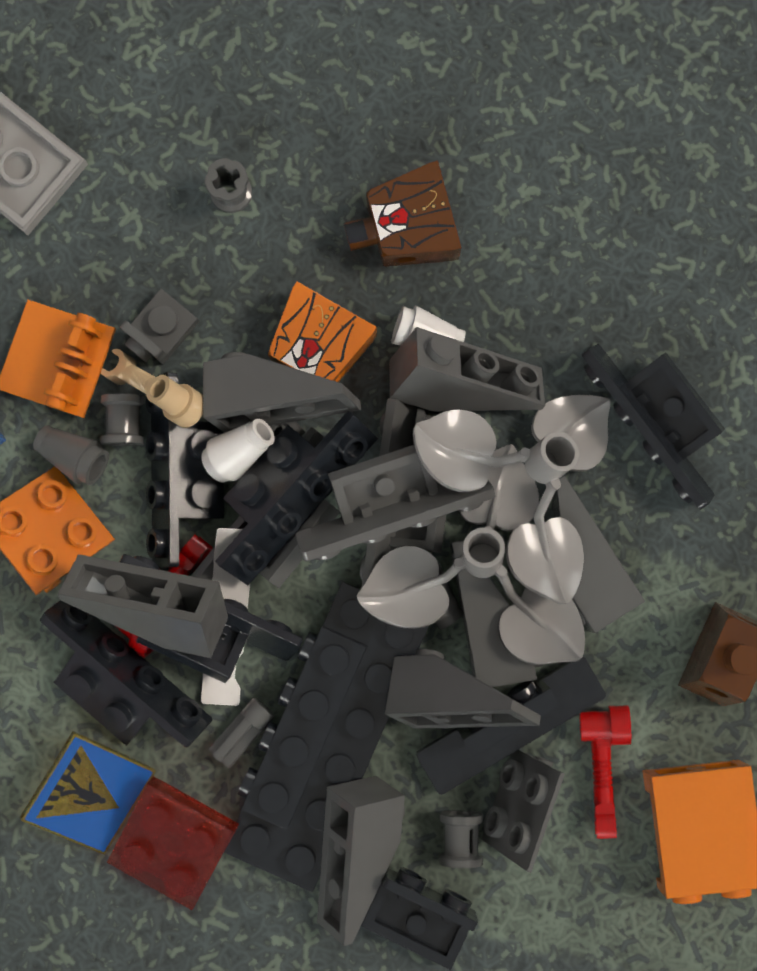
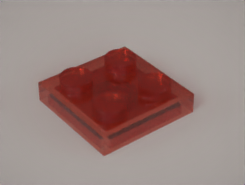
[107,776,239,910]

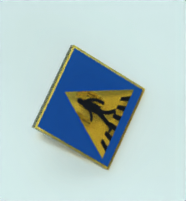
[19,731,156,855]

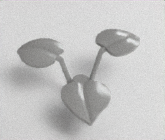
[413,395,611,605]
[357,444,585,665]

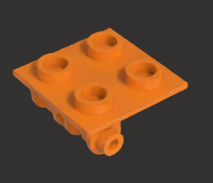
[0,299,116,418]
[0,467,115,595]

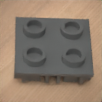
[482,749,565,873]

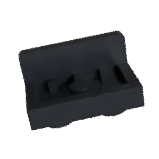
[361,867,478,970]

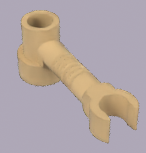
[101,349,203,428]

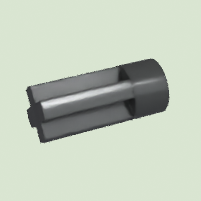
[209,697,275,768]

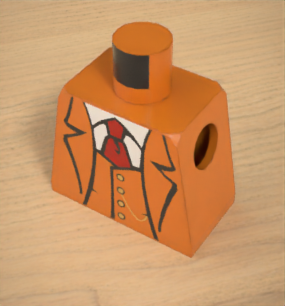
[268,281,377,382]

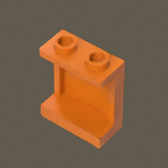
[643,760,757,904]

